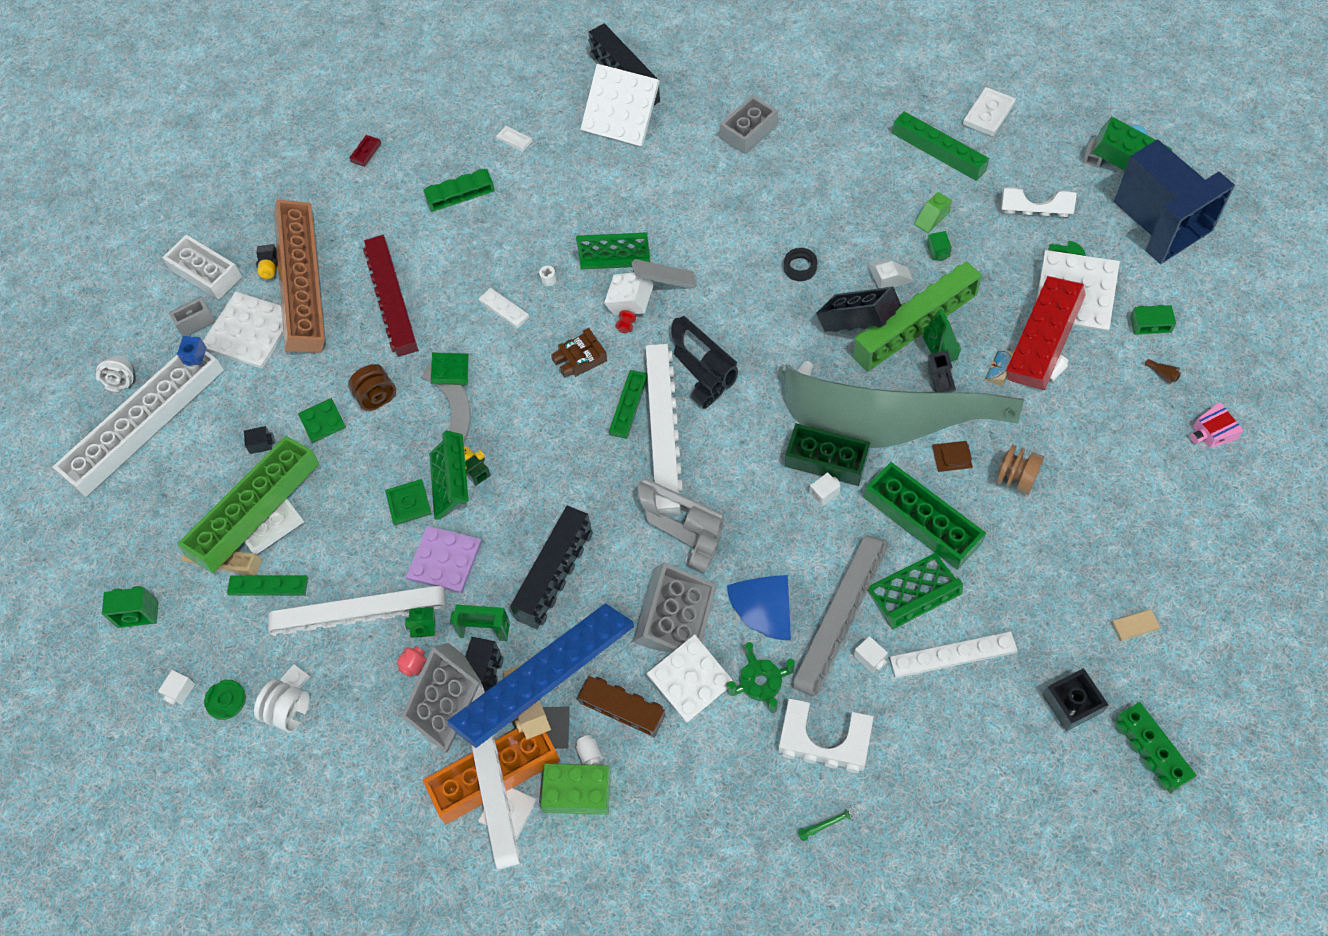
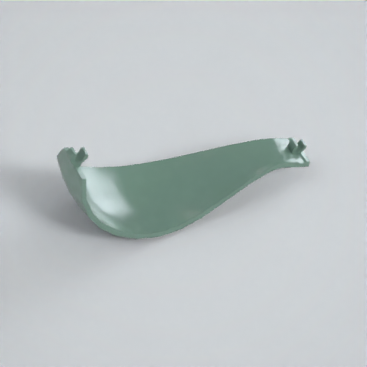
[778,364,1024,448]

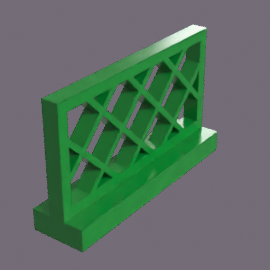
[576,232,650,270]
[429,430,469,520]
[867,553,963,630]

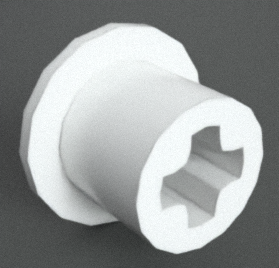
[539,266,556,286]

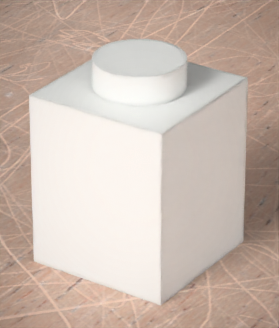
[809,473,841,507]
[854,636,888,673]
[158,670,195,705]

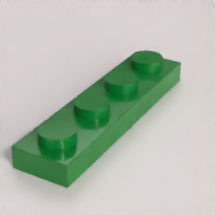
[609,370,648,439]
[227,575,308,596]

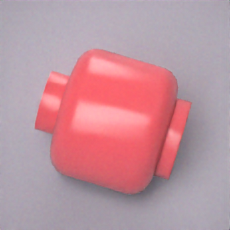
[397,646,427,678]

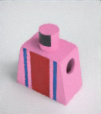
[1190,402,1244,448]

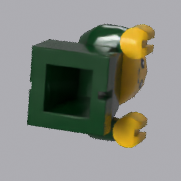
[464,446,491,486]

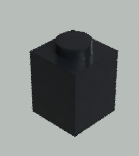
[244,426,275,454]

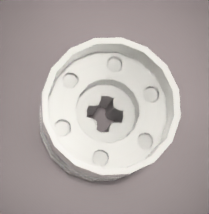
[254,679,310,733]

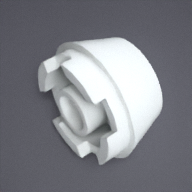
[96,356,134,392]

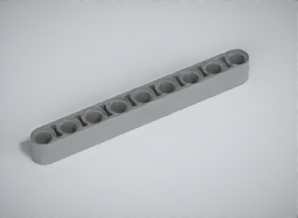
[794,535,887,696]

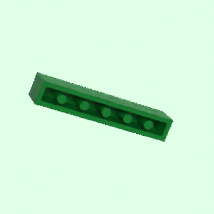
[892,111,989,181]

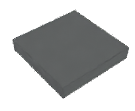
[543,706,570,749]

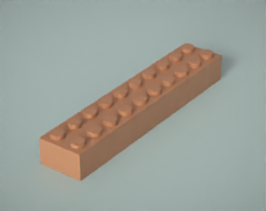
[274,200,325,353]

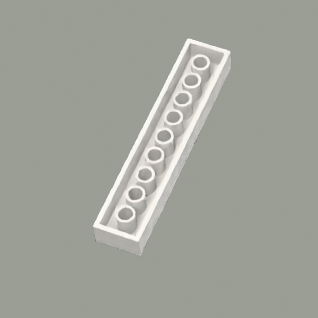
[52,351,224,497]

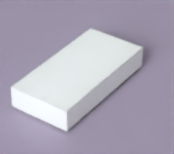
[496,126,532,152]

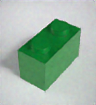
[1130,305,1176,335]

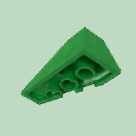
[923,309,961,362]

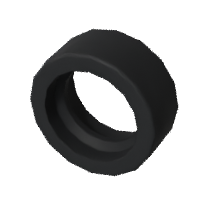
[784,247,818,282]

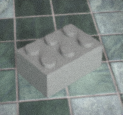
[720,95,778,154]

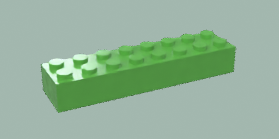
[853,261,982,372]
[177,436,319,573]

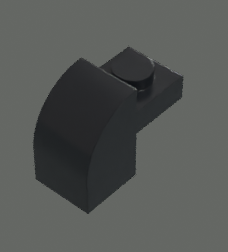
[927,350,956,392]

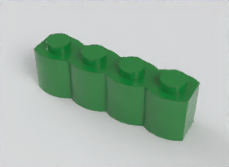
[423,169,495,212]

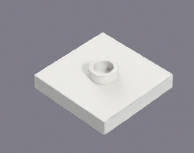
[478,788,537,840]

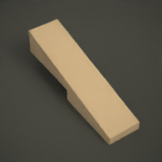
[181,551,262,575]

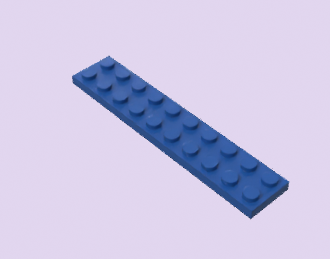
[447,603,634,748]

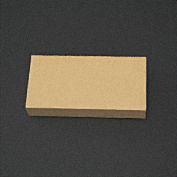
[1112,609,1161,642]

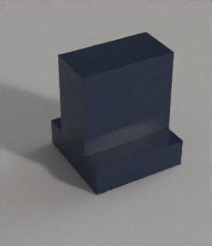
[1114,139,1235,265]

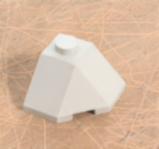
[867,258,914,288]

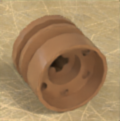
[997,444,1045,495]

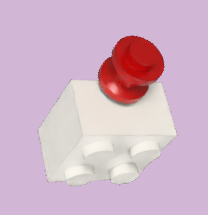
[604,270,654,334]

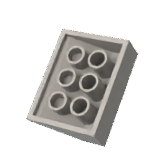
[633,562,717,653]
[401,643,481,753]

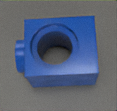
[177,336,207,366]

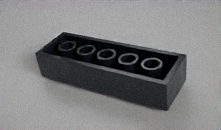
[588,23,660,106]
[510,505,593,629]

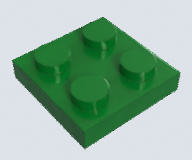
[431,352,469,385]
[298,398,346,444]
[385,479,432,525]

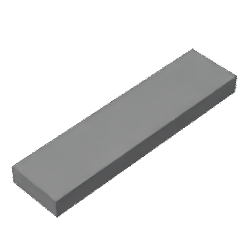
[632,259,697,289]

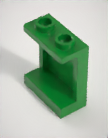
[450,604,510,641]

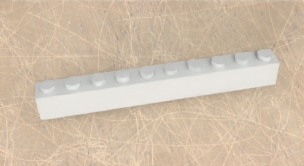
[646,344,684,516]

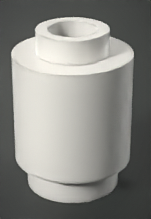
[576,735,603,765]

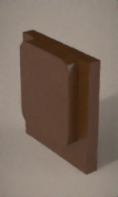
[932,441,973,472]

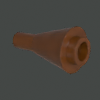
[1145,359,1181,384]

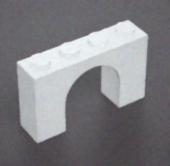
[779,699,874,773]

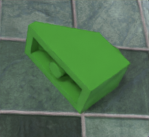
[914,192,952,233]

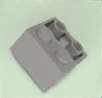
[169,296,216,337]

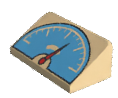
[984,351,1014,387]

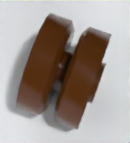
[348,364,396,411]

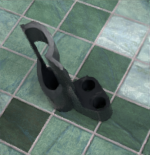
[671,316,738,409]

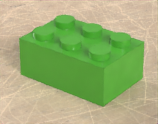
[541,764,611,815]

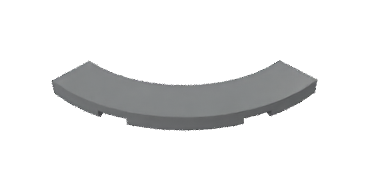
[422,363,471,443]

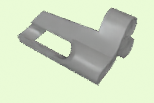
[638,478,723,573]

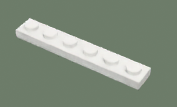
[890,632,1018,678]

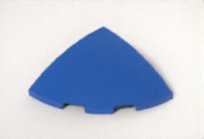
[727,575,791,640]

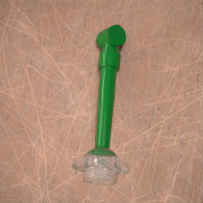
[798,802,860,841]

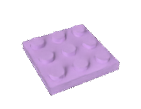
[406,526,482,594]

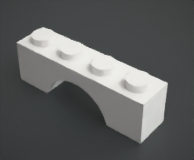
[1000,187,1077,217]

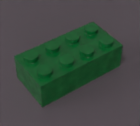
[784,423,871,486]

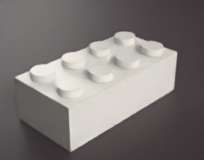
[162,235,242,300]

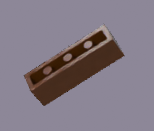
[578,676,666,738]

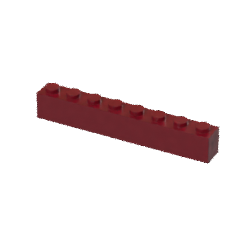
[363,234,419,357]

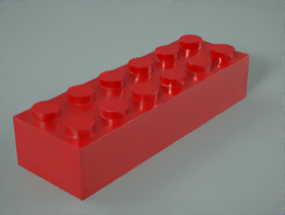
[1006,276,1086,390]

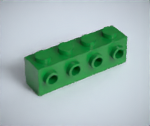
[1115,702,1197,794]

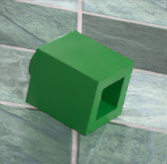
[927,231,952,261]

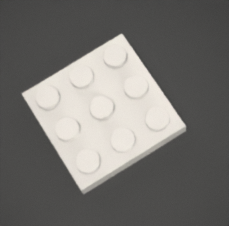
[646,634,733,723]

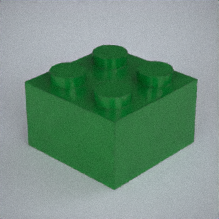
[102,586,159,628]

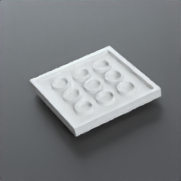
[580,64,660,146]
[1036,250,1120,331]
[203,291,283,369]

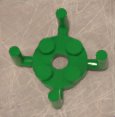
[728,642,795,713]

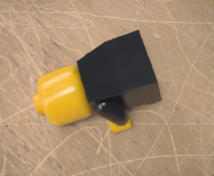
[255,244,278,279]

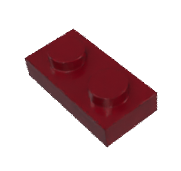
[349,135,381,167]

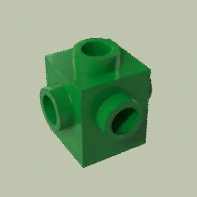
[405,607,436,637]

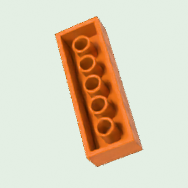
[422,728,561,825]

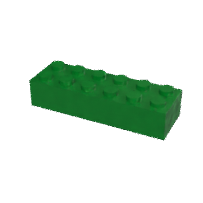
[864,462,986,570]

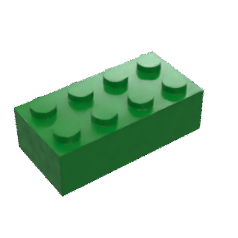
[1091,116,1172,171]

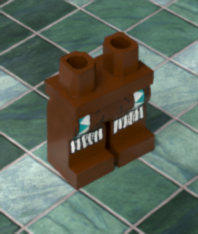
[551,328,607,378]

